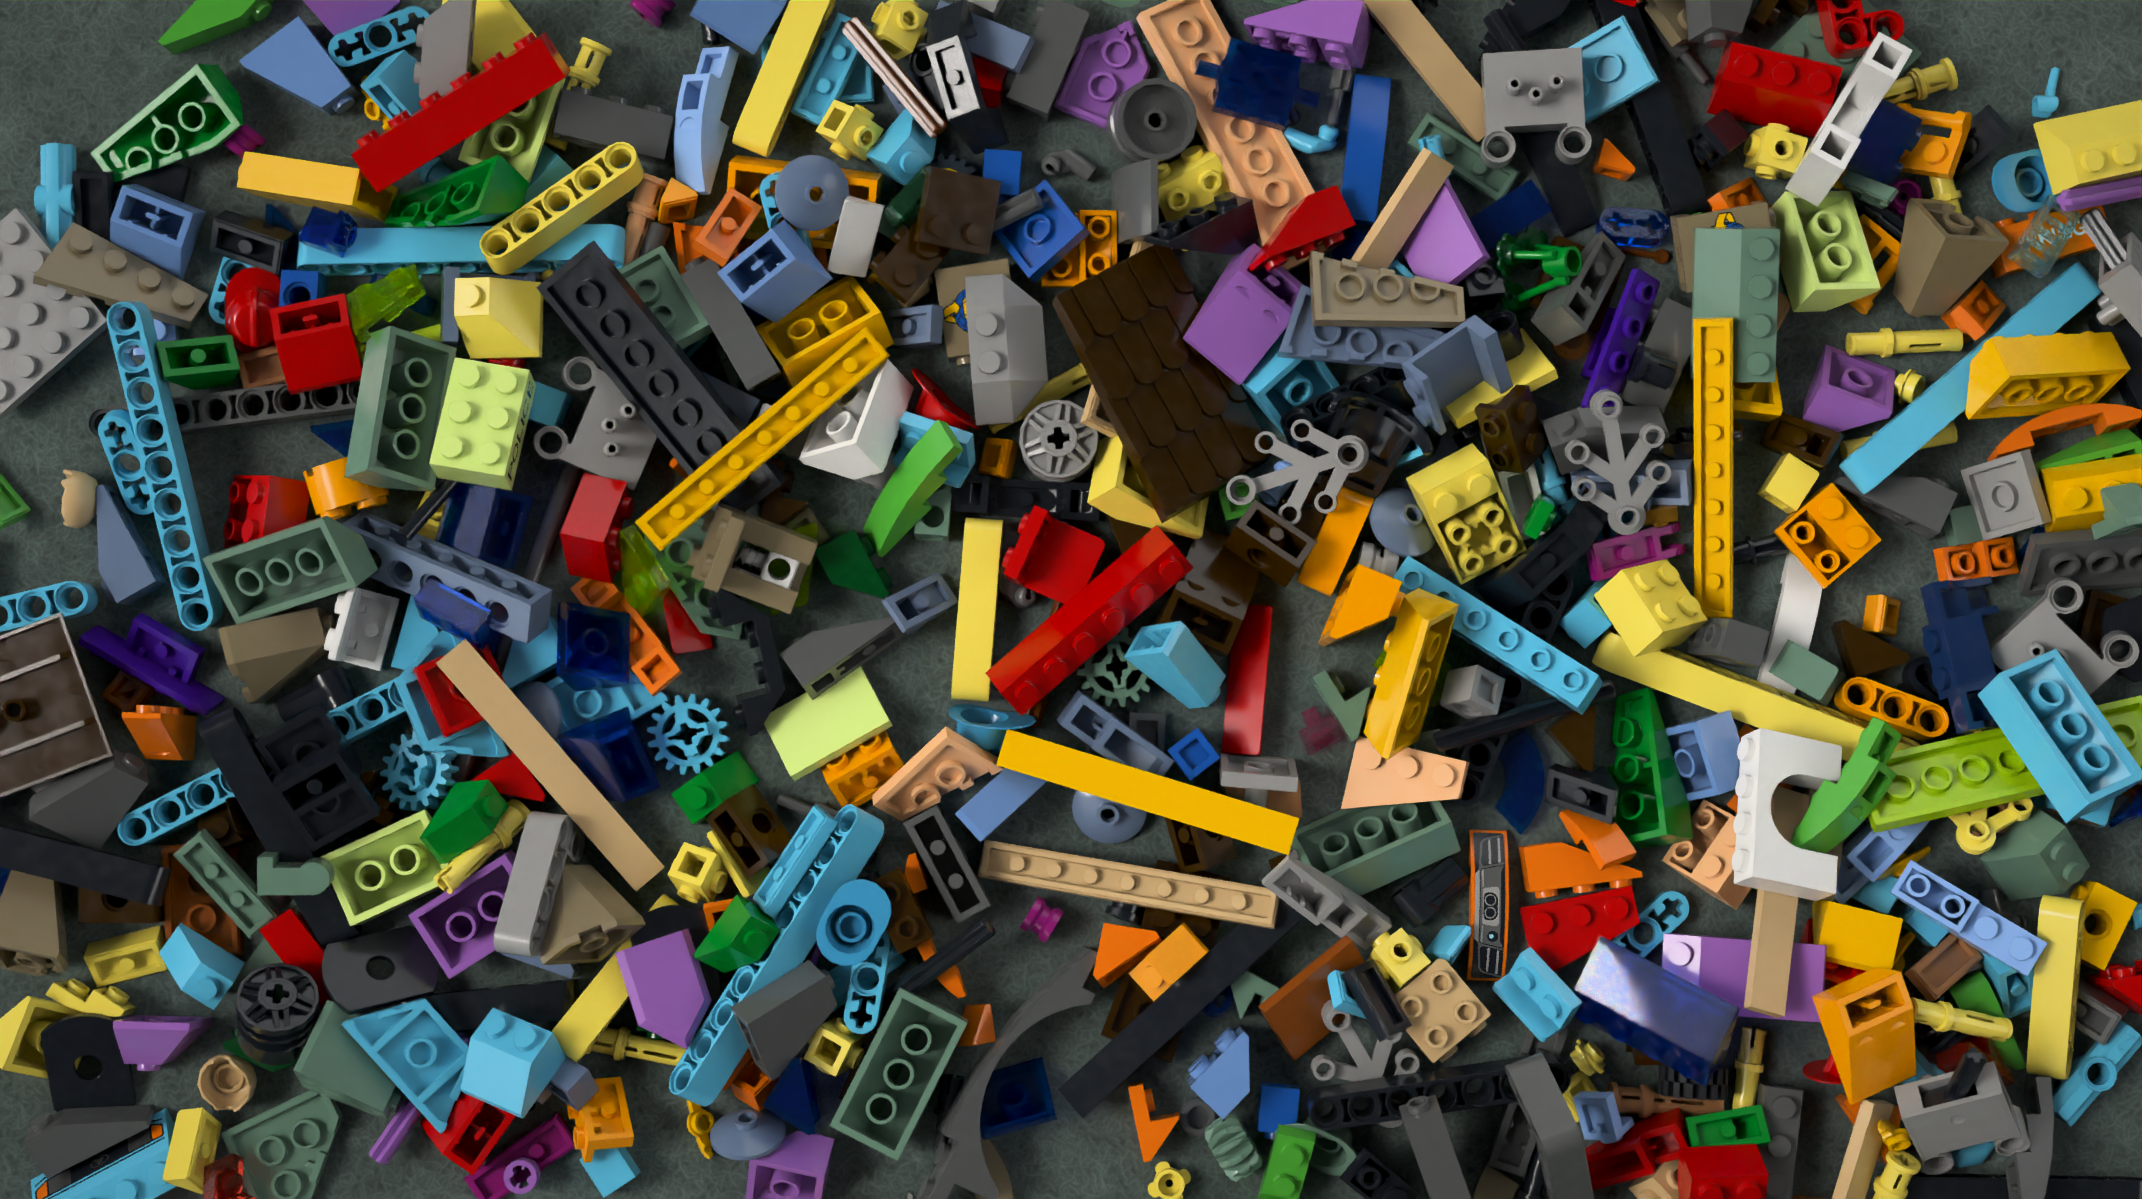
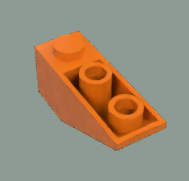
[122,705,196,761]
[1518,841,1643,898]

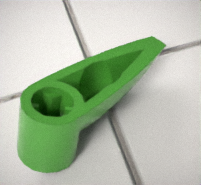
[1945,970,2026,1070]

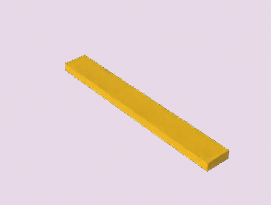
[1693,317,1734,618]
[635,327,890,551]
[996,729,1300,855]

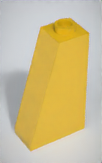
[237,151,398,222]

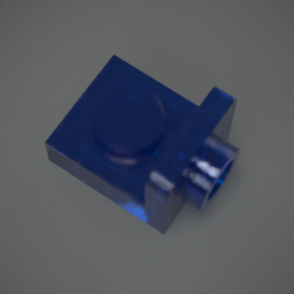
[298,206,358,258]

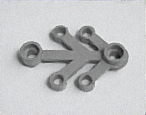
[1565,389,1671,535]
[1226,419,1369,525]
[1311,999,1420,1128]

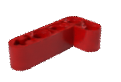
[1815,0,1904,59]

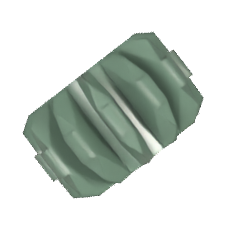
[1205,1113,1262,1182]

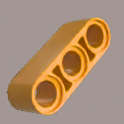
[1296,485,1374,597]
[1833,677,1949,741]

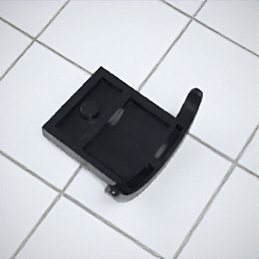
[1313,391,1433,499]

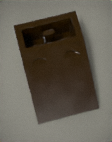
[1153,526,1261,657]

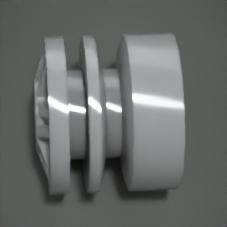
[1019,400,1098,483]

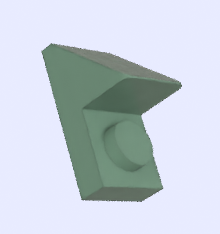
[2091,482,2142,540]
[1769,639,1846,706]
[1310,670,1371,742]
[1230,970,1280,1019]

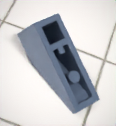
[96,484,167,605]

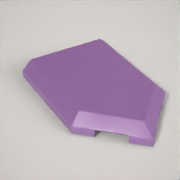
[1054,20,1151,130]
[615,928,712,1050]

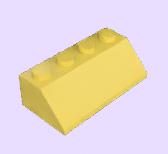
[2033,100,2142,196]

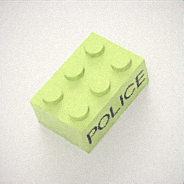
[429,357,536,491]

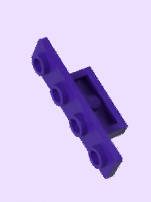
[1580,268,1660,408]
[78,613,225,716]

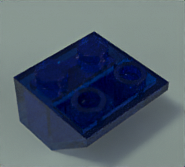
[435,482,533,570]
[557,706,661,802]

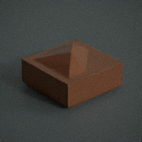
[100,670,156,712]

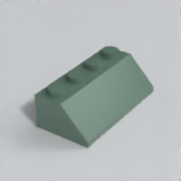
[1690,227,1780,383]
[344,326,457,492]
[202,515,378,624]
[1292,801,1461,896]
[830,988,969,1161]

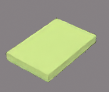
[764,666,893,781]

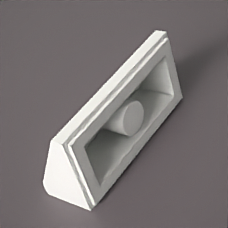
[827,195,884,278]

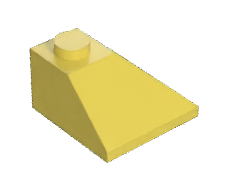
[454,277,544,360]
[0,996,85,1079]

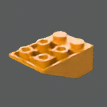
[1812,967,1916,1105]

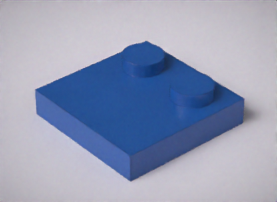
[993,179,1090,283]

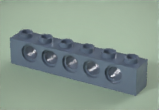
[342,511,552,644]

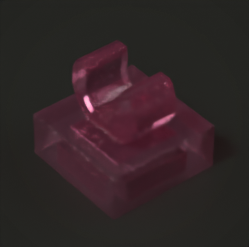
[1299,706,1342,756]

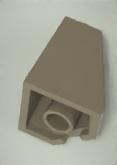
[1893,198,2009,317]
[218,607,337,704]
[540,862,646,965]
[0,870,68,977]

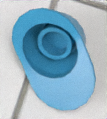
[1991,149,2061,213]
[948,704,1036,754]
[816,879,892,966]

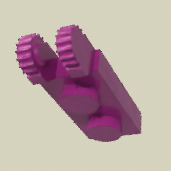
[1585,521,1686,581]

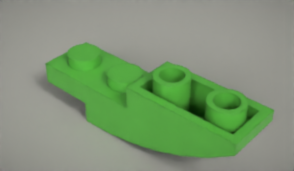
[1790,717,1902,854]
[1257,1124,1316,1199]

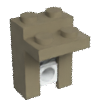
[687,502,818,614]

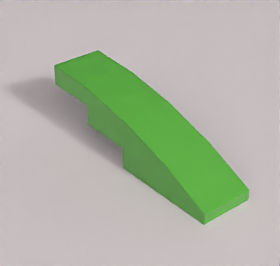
[863,419,963,557]

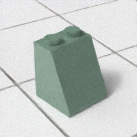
[293,1000,405,1120]

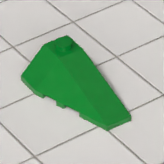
[91,64,244,183]
[384,154,530,228]
[1607,687,1693,848]

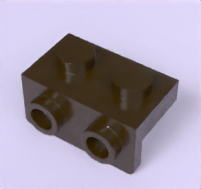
[866,219,951,305]
[1475,384,1547,474]

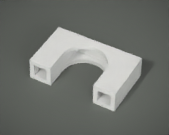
[1785,32,1913,207]
[1731,728,1842,901]

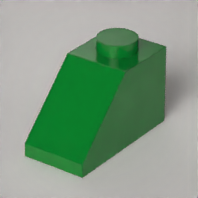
[155,335,240,390]
[671,751,759,825]
[420,780,509,864]
[693,894,780,973]

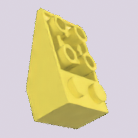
[1406,443,1527,585]

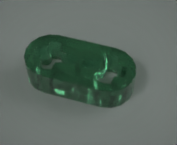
[882,164,931,229]

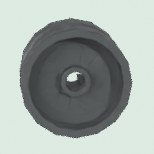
[1106,78,1197,165]

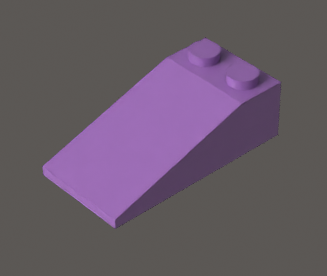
[1660,933,1827,1022]

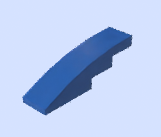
[1341,74,1392,226]

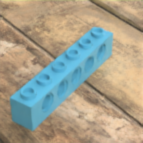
[1393,556,1604,715]

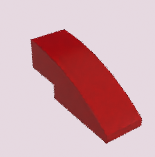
[259,905,334,1008]
[1585,1107,1690,1190]

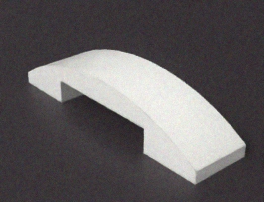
[1757,551,1822,694]

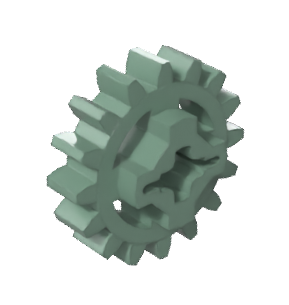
[1076,627,1151,708]

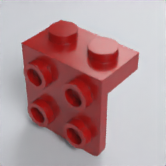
[1002,505,1106,604]

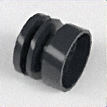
[236,963,319,1066]

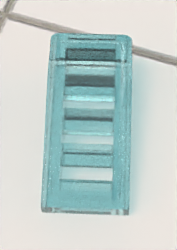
[2007,194,2082,278]

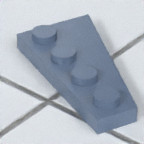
[1277,285,1445,369]

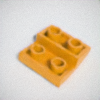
[1041,210,1117,288]

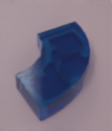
[1493,729,1545,835]

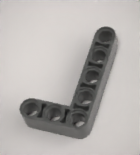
[1505,1052,1594,1199]

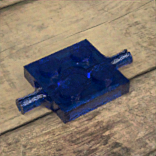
[1194,38,1320,131]

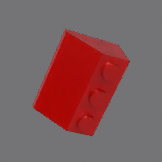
[1706,40,1843,138]

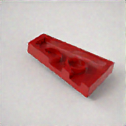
[1519,885,1640,972]

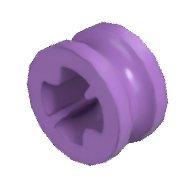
[503,1157,541,1194]

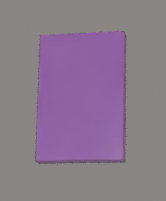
[1381,179,1490,285]

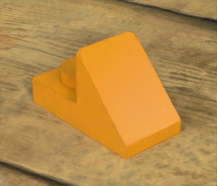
[1128,923,1209,1001]

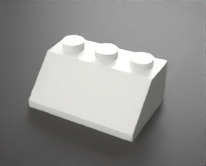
[799,359,914,480]

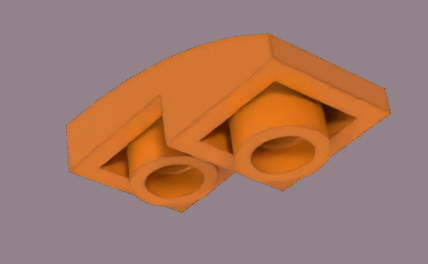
[1933,536,2019,581]
[1559,809,1637,871]

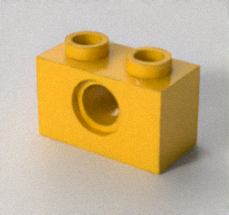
[2070,881,2137,971]

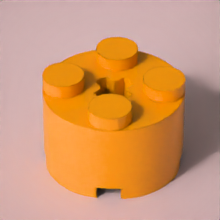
[303,457,390,520]

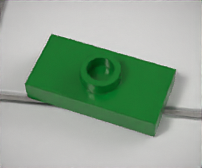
[1522,493,1557,540]

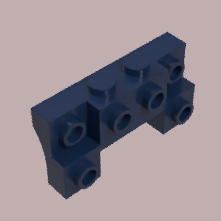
[1920,576,1999,734]

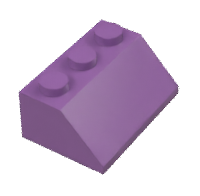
[408,849,516,979]

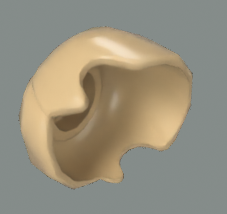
[61,469,99,528]
[197,1054,257,1112]

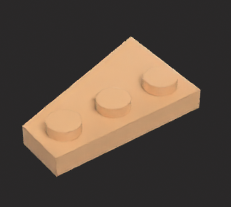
[872,726,1004,821]
[1341,736,1469,809]

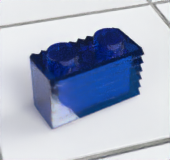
[1844,99,1923,185]

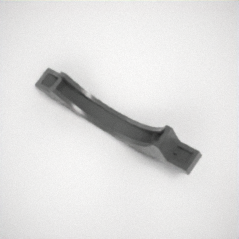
[917,946,1097,1199]

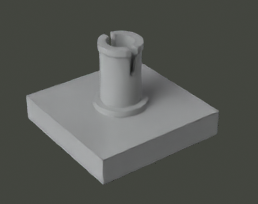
[1960,449,2052,541]
[1219,752,1298,808]

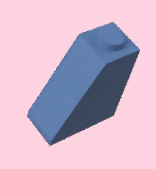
[239,16,360,116]
[955,768,1047,842]

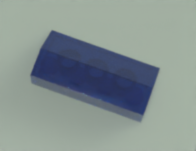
[1573,936,1740,1086]

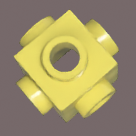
[871,0,929,60]
[815,100,884,161]
[1743,123,1808,180]
[667,842,728,903]
[1367,927,1431,994]
[803,1017,866,1077]

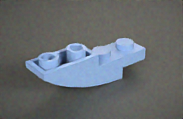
[674,46,739,195]
[1835,818,1929,904]
[1890,860,2047,977]

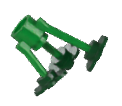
[1496,226,1582,322]

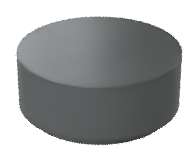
[1179,1097,1217,1136]

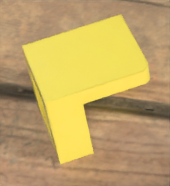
[1757,453,1819,514]

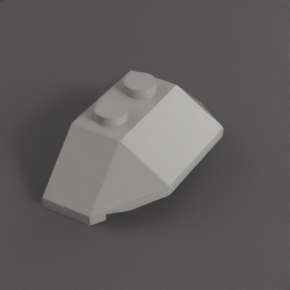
[413,0,477,99]
[965,274,1048,426]

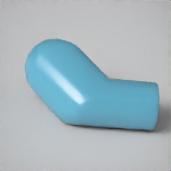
[1283,124,1339,154]
[1951,1141,1995,1168]

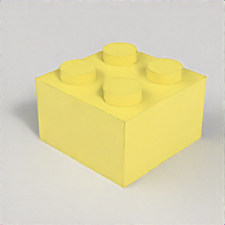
[1594,559,1708,657]

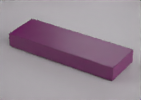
[463,1113,575,1199]

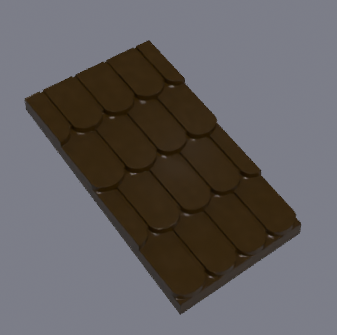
[1052,244,1272,523]
[0,612,115,799]

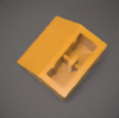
[1774,483,1881,589]

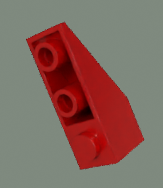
[1248,185,1356,271]

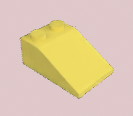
[1087,436,1209,540]

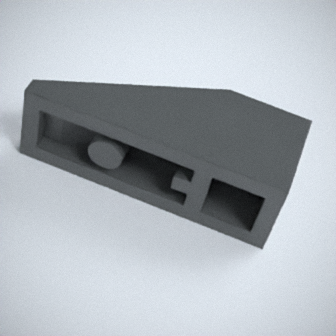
[1531,231,1626,346]
[1542,405,1670,475]
[1832,477,1958,540]
[780,616,904,700]
[23,1105,155,1179]

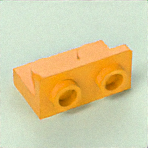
[820,730,905,808]
[567,1077,634,1163]

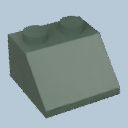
[1980,805,2090,901]

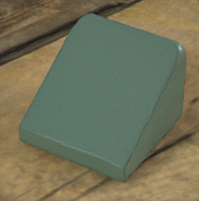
[1943,505,1983,547]

